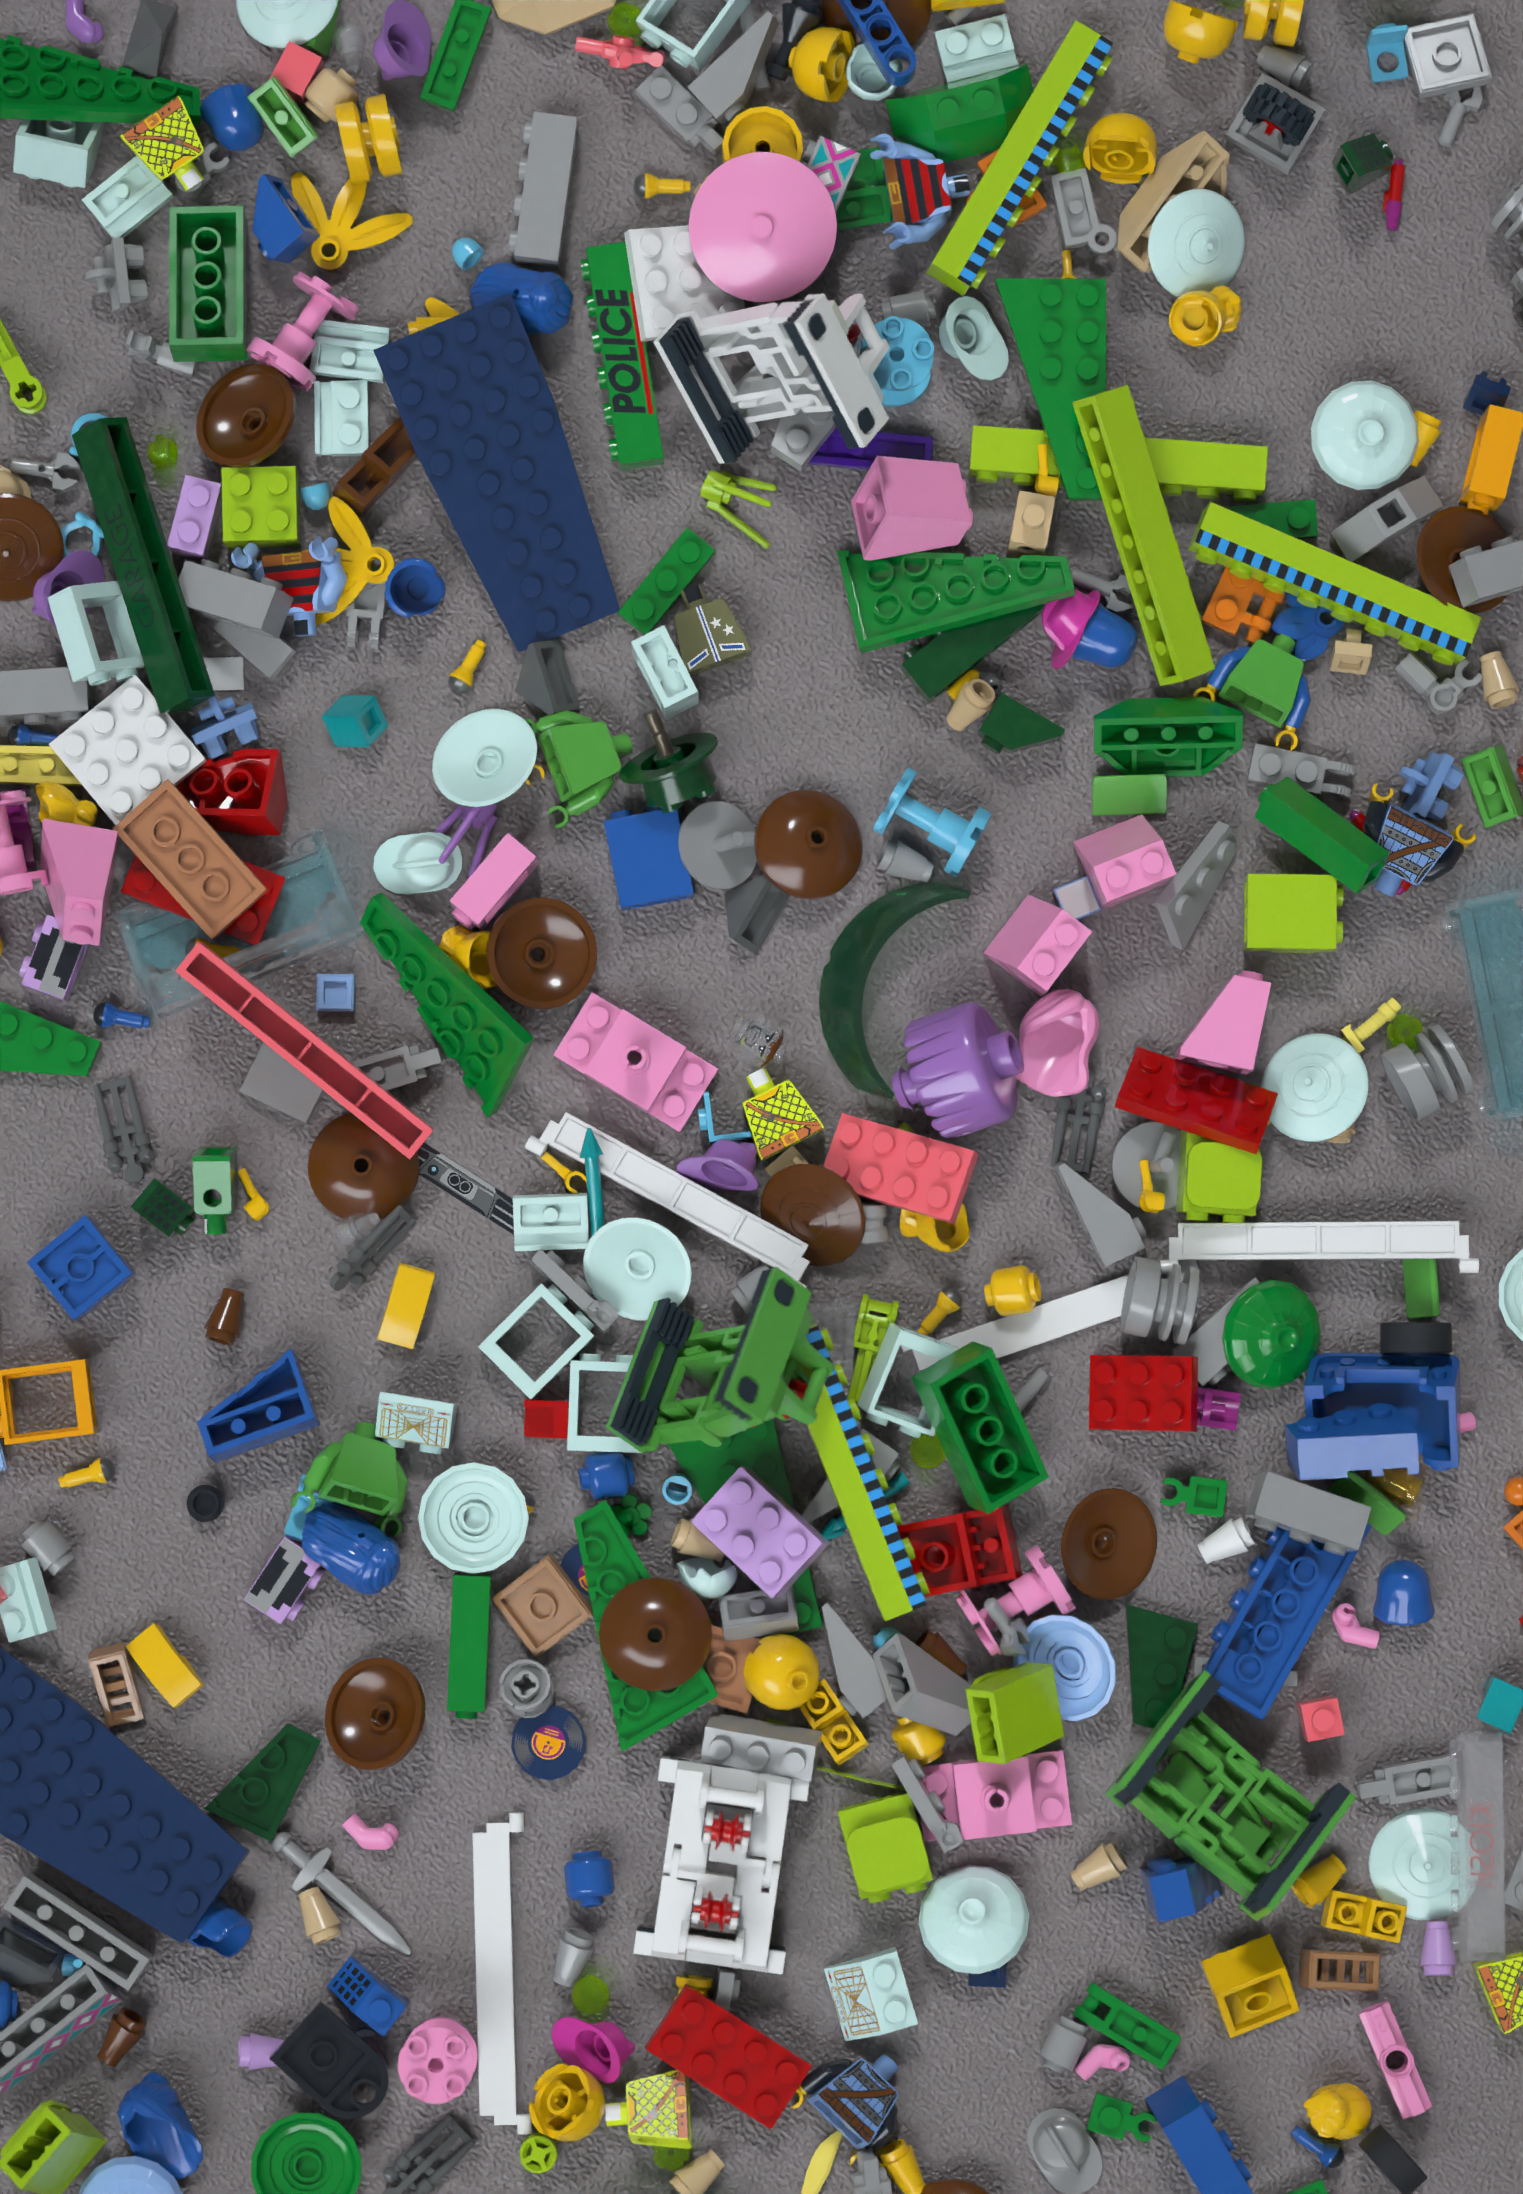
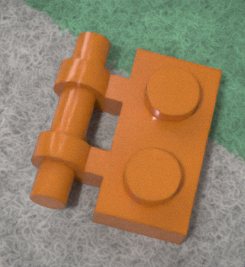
[1201,566,1286,645]

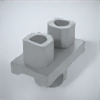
[85,238,148,312]

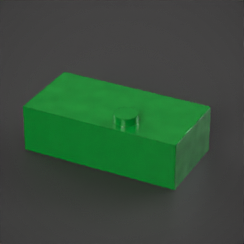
[169,205,248,362]
[911,1341,1049,1514]

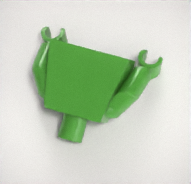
[524,710,632,828]
[290,1422,408,1537]

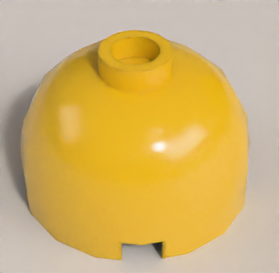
[1163,0,1238,64]
[789,27,855,103]
[1083,113,1158,184]
[743,1633,821,1710]
[529,2064,606,2142]

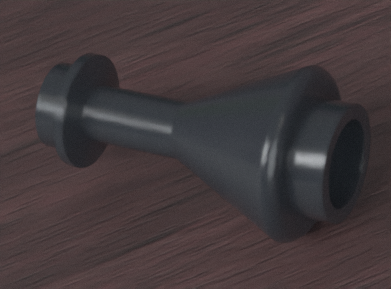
[765,0,823,82]

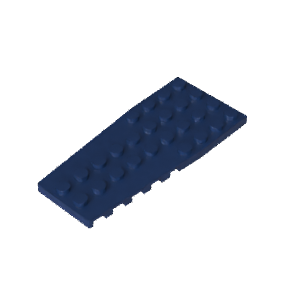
[373,294,620,652]
[0,1646,249,1943]

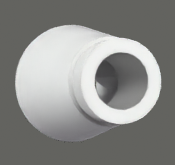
[1197,1517,1256,1564]

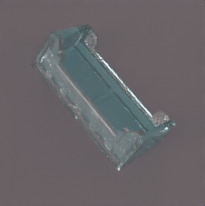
[114,829,365,1019]
[1442,887,1523,1123]

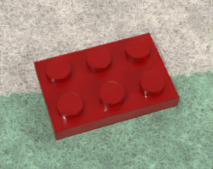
[1089,1355,1198,1432]

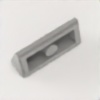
[719,1585,799,1641]

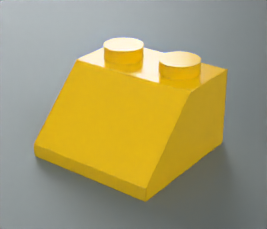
[1201,1934,1300,2039]

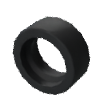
[1380,1322,1452,1353]
[1358,2125,1428,2194]

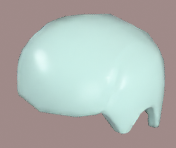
[846,40,903,101]
[677,1557,737,1600]

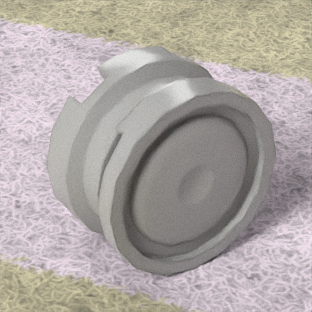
[499,1659,555,1718]

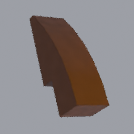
[333,416,417,518]

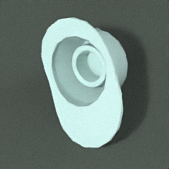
[939,296,1009,381]
[373,832,462,894]

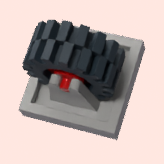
[1224,72,1326,175]

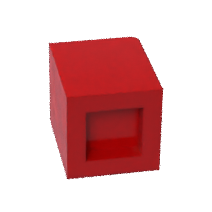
[524,1400,569,1439]

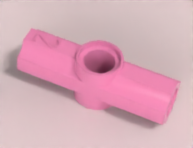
[1358,2000,1433,2119]

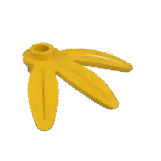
[292,172,413,270]
[302,496,395,625]

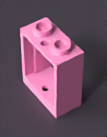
[450,833,539,931]

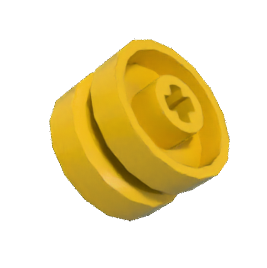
[1242,0,1304,47]
[334,93,403,185]
[722,106,803,164]

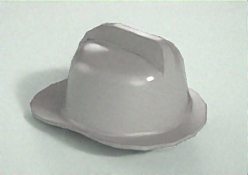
[1027,2108,1103,2194]

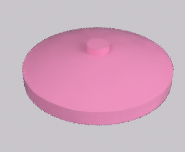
[689,152,837,302]

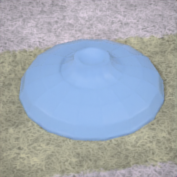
[1013,1614,1116,1721]
[79,2156,183,2194]

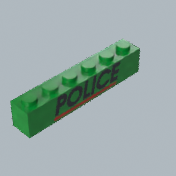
[580,242,664,471]

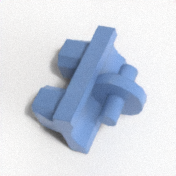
[190,696,259,759]
[1398,752,1464,821]

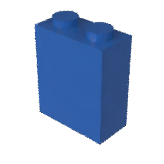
[604,806,694,911]

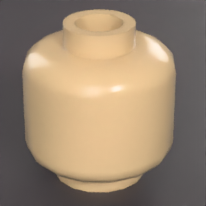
[304,68,359,124]

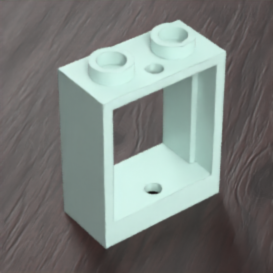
[635,0,751,71]
[48,581,145,686]
[631,625,699,720]
[478,1283,595,1400]
[857,1322,959,1438]
[567,1353,643,1453]

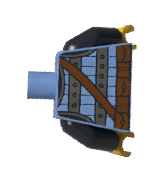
[1363,783,1476,897]
[790,2054,899,2166]

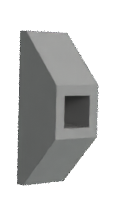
[1330,476,1444,562]

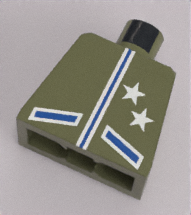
[674,584,751,677]

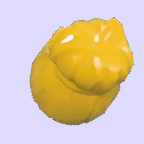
[1169,285,1242,347]
[35,781,98,827]
[439,925,496,989]
[899,1203,970,1252]
[1303,2083,1372,2140]

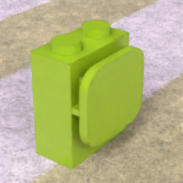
[1243,874,1344,953]
[1176,1129,1262,1223]
[965,1662,1064,1764]
[837,1791,933,1904]
[0,2100,108,2194]

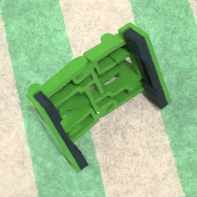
[606,1267,834,1452]
[1104,1670,1356,1921]

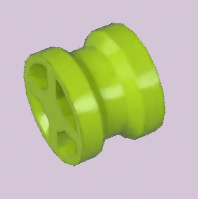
[519,2132,558,2174]

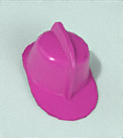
[1042,589,1100,670]
[552,2016,635,2084]

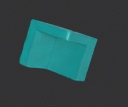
[321,695,389,747]
[1476,1675,1523,1734]

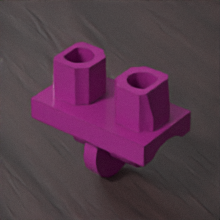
[1197,1387,1241,1431]

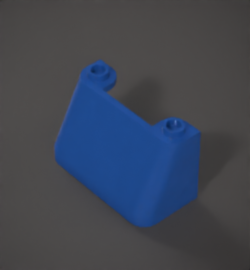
[1304,1353,1460,1471]

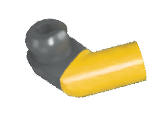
[946,669,1003,702]

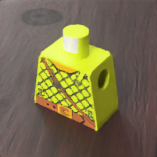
[119,96,205,191]
[742,1067,824,1162]
[1472,1951,1523,2034]
[605,2070,692,2149]

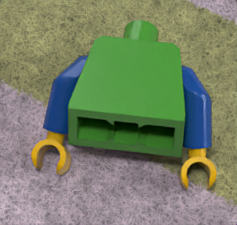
[1193,634,1311,751]

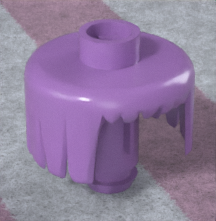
[892,1002,1024,1139]

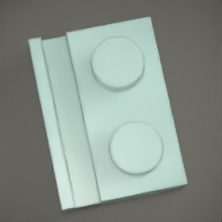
[934,14,1018,83]
[82,156,174,238]
[310,320,391,383]
[314,380,369,457]
[513,1193,589,1251]
[0,1557,57,1643]

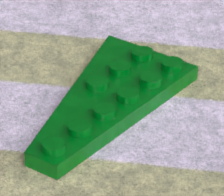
[0,35,200,126]
[994,278,1106,501]
[837,550,1076,653]
[360,892,534,1118]
[0,1001,102,1077]
[668,1418,822,1634]
[574,1500,719,1752]

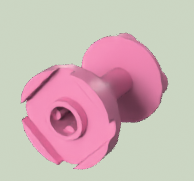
[246,272,359,391]
[0,790,49,896]
[956,1545,1076,1657]
[398,2017,478,2104]

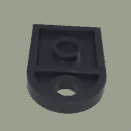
[269,2000,388,2119]

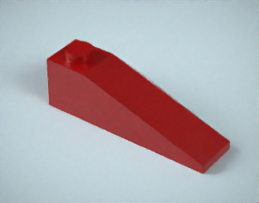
[176,749,287,835]

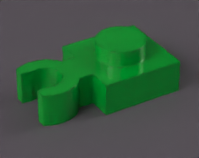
[1160,1476,1228,1518]
[1086,2092,1156,2142]

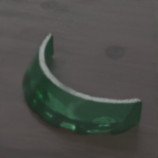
[819,882,971,1102]

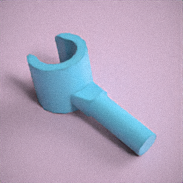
[62,1953,84,1977]

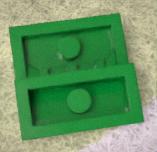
[836,146,893,230]

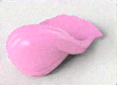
[1015,989,1100,1097]

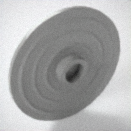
[678,801,757,890]
[1111,1122,1180,1210]

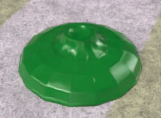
[1222,1280,1321,1389]
[251,2113,361,2194]

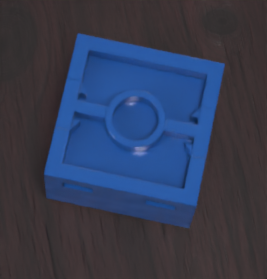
[27,1215,137,1321]

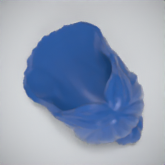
[469,262,573,334]
[302,1502,400,1595]
[117,2072,203,2180]

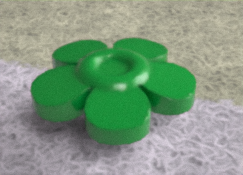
[611,1494,652,1535]

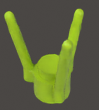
[700,469,777,549]

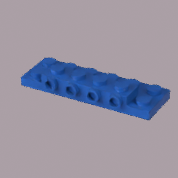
[1202,1524,1372,1720]

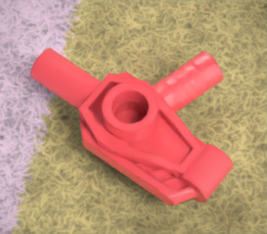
[575,35,666,69]

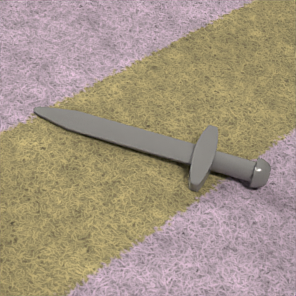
[272,1832,411,1955]

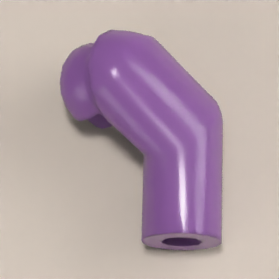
[66,0,104,43]

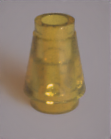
[1365,1468,1424,1507]

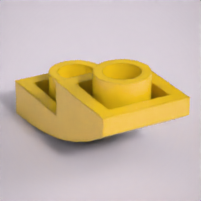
[377,1262,435,1349]
[125,1623,204,1708]
[799,1679,869,1766]
[1320,1889,1407,1943]

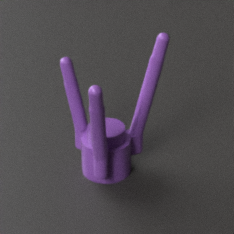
[434,803,498,877]

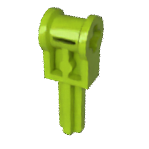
[0,318,47,415]
[847,1293,899,1404]

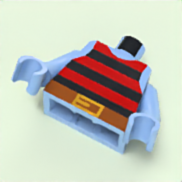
[870,134,970,250]
[231,536,347,636]

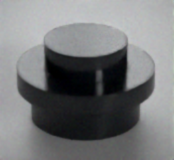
[187,1485,224,1522]

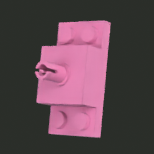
[553,992,719,1132]
[920,1749,1072,1842]

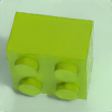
[221,466,301,548]

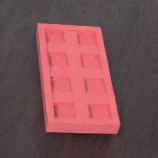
[823,1113,979,1224]

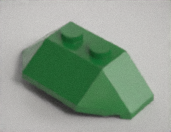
[885,63,1033,163]
[1093,697,1243,777]

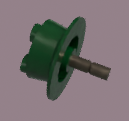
[620,708,718,813]

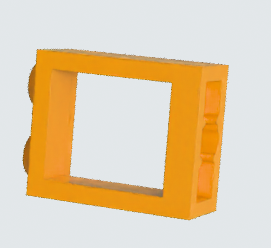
[1459,404,1523,514]
[0,1359,98,1445]

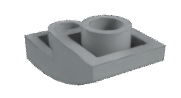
[214,622,296,680]

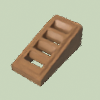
[88,1642,145,1728]
[1299,1949,1381,1992]

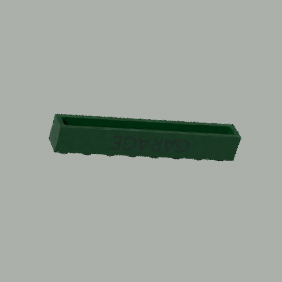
[72,417,215,714]

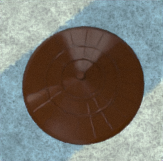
[0,493,64,601]
[1417,506,1508,613]
[760,1164,865,1266]
[1061,1488,1157,1600]

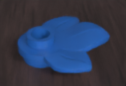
[1271,592,1344,661]

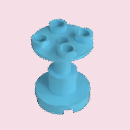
[860,316,934,407]
[872,767,993,878]

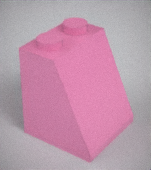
[851,456,973,561]
[1073,814,1176,910]
[40,819,118,946]
[983,895,1092,998]
[1174,970,1271,1075]

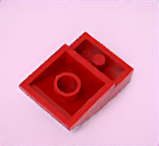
[896,1503,1023,1597]

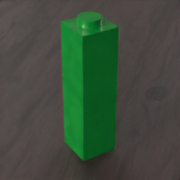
[1255,777,1390,894]
[447,1574,492,1719]

